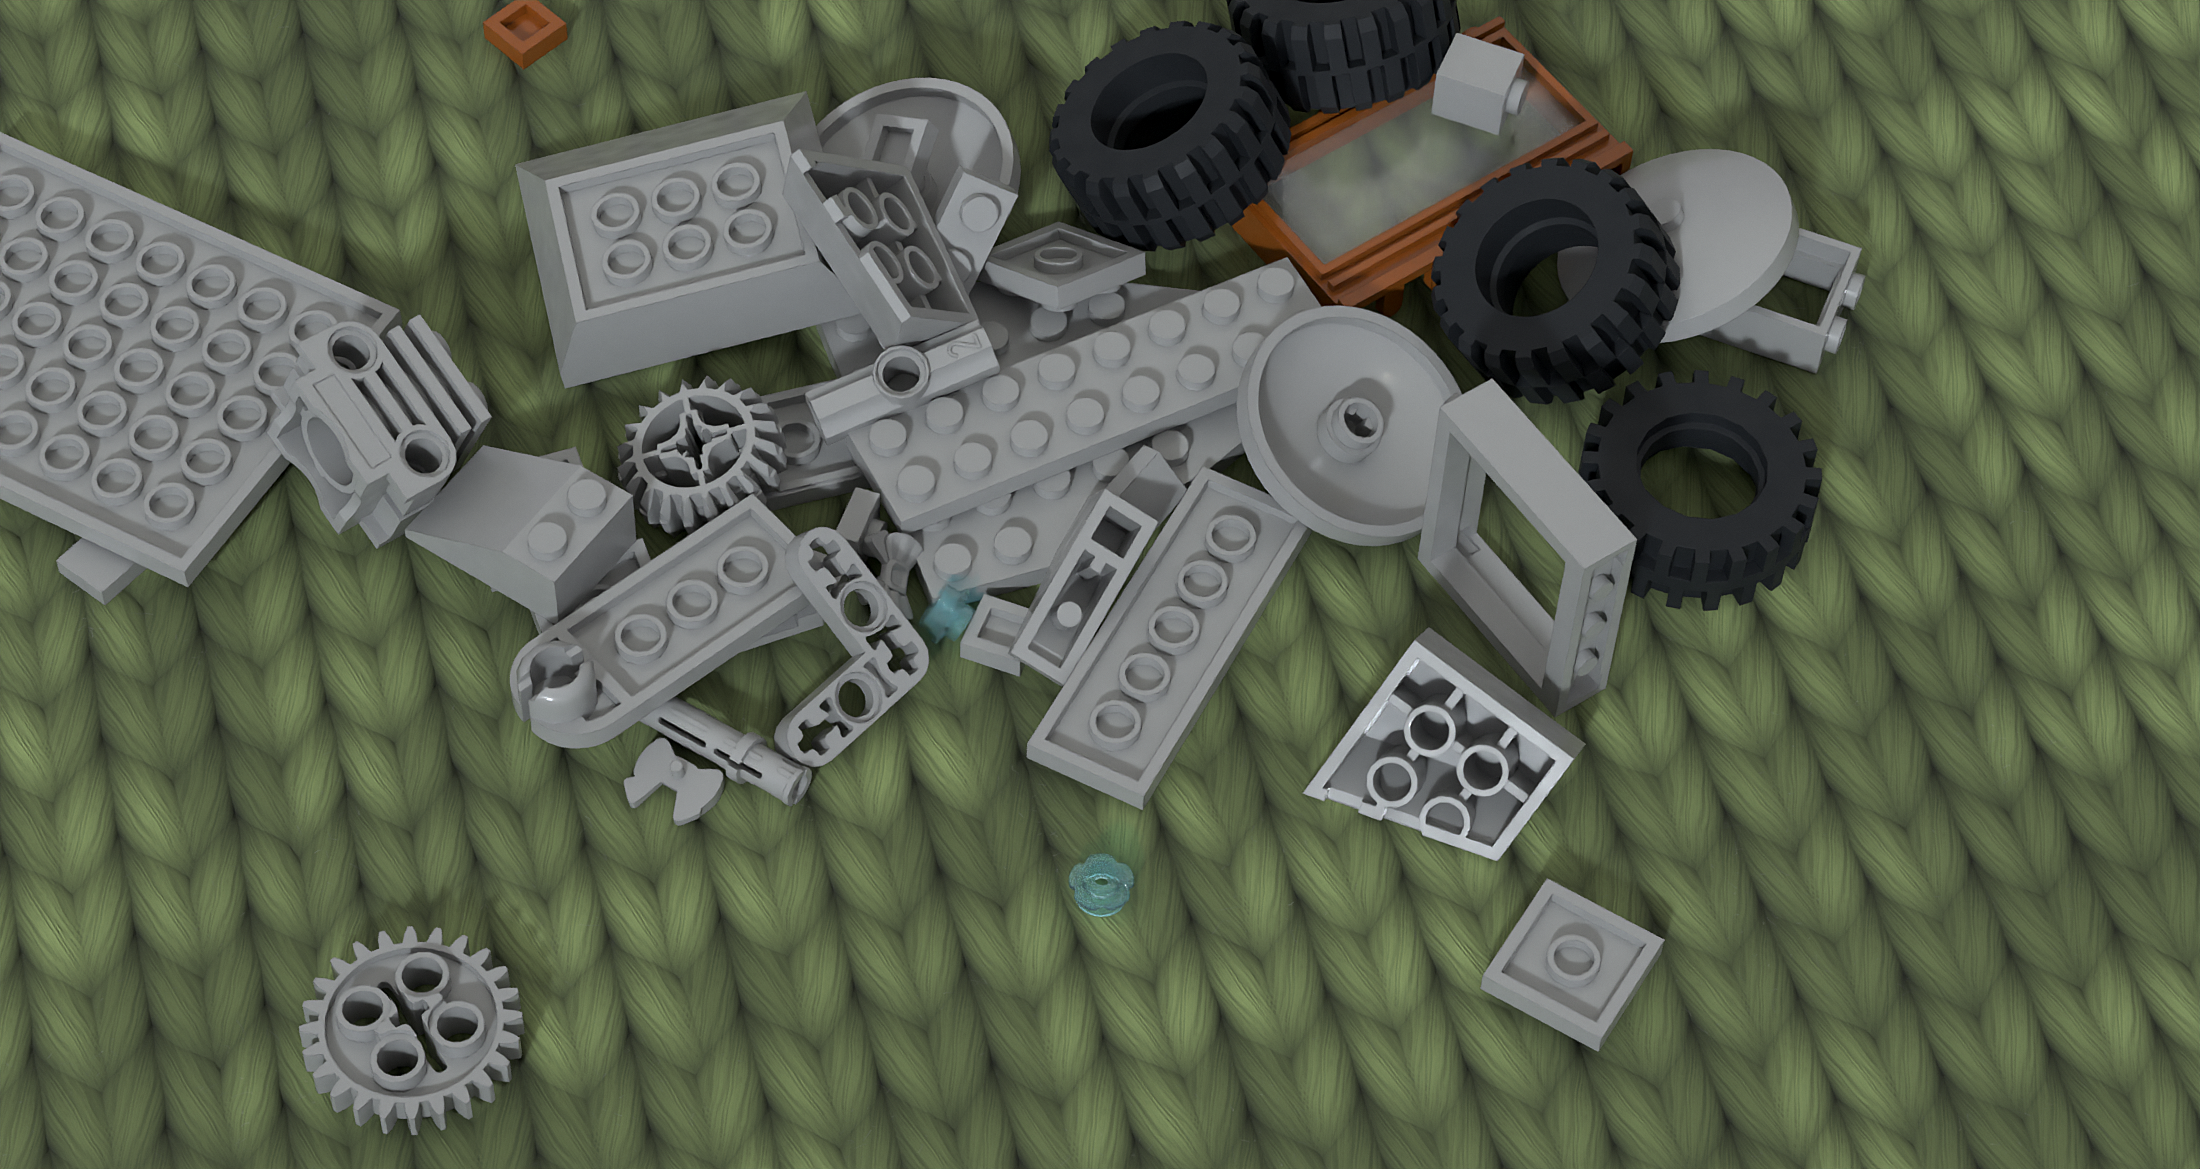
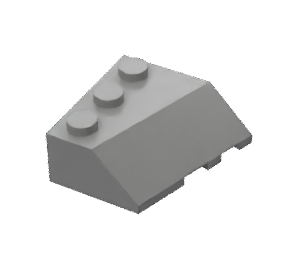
[782,149,981,350]
[1302,627,1586,861]

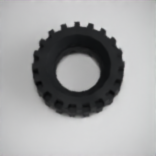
[1578,370,1822,611]

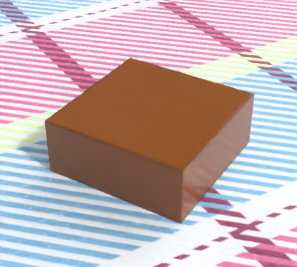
[483,0,568,70]

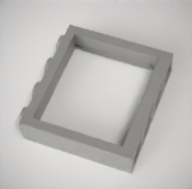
[1418,379,1637,717]

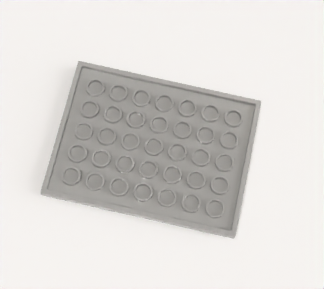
[0,132,403,587]

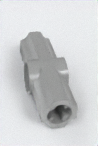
[805,319,1000,446]

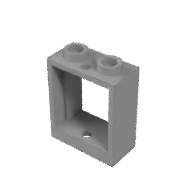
[1700,228,1866,374]

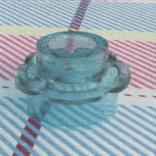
[918,583,975,643]
[1069,853,1134,917]

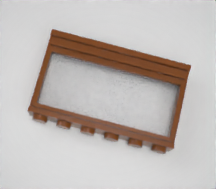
[1231,16,1633,318]

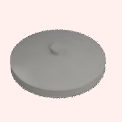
[816,78,1021,224]
[1557,149,1799,343]
[1237,306,1462,546]

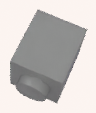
[1431,33,1529,135]

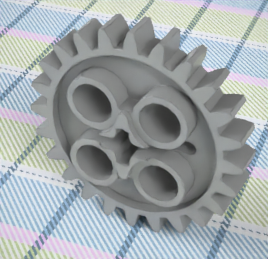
[299,926,525,1135]

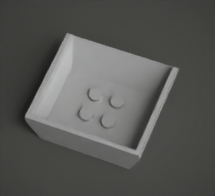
[515,91,861,389]

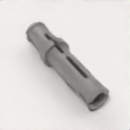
[639,696,812,807]

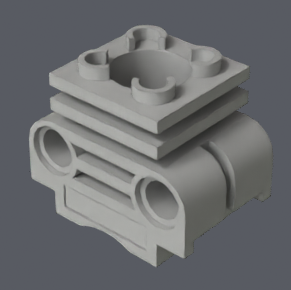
[267,314,492,549]

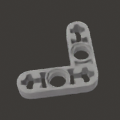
[774,527,929,769]

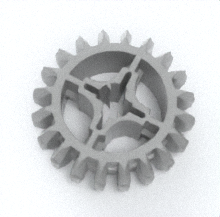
[617,376,788,538]

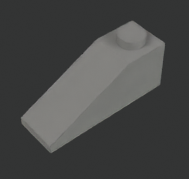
[1008,489,1159,687]

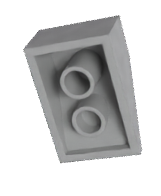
[405,445,636,624]

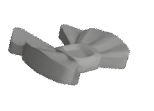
[856,530,923,620]
[624,738,725,826]

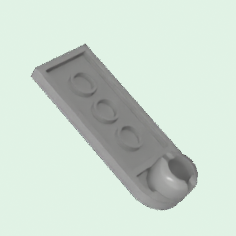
[510,493,834,749]

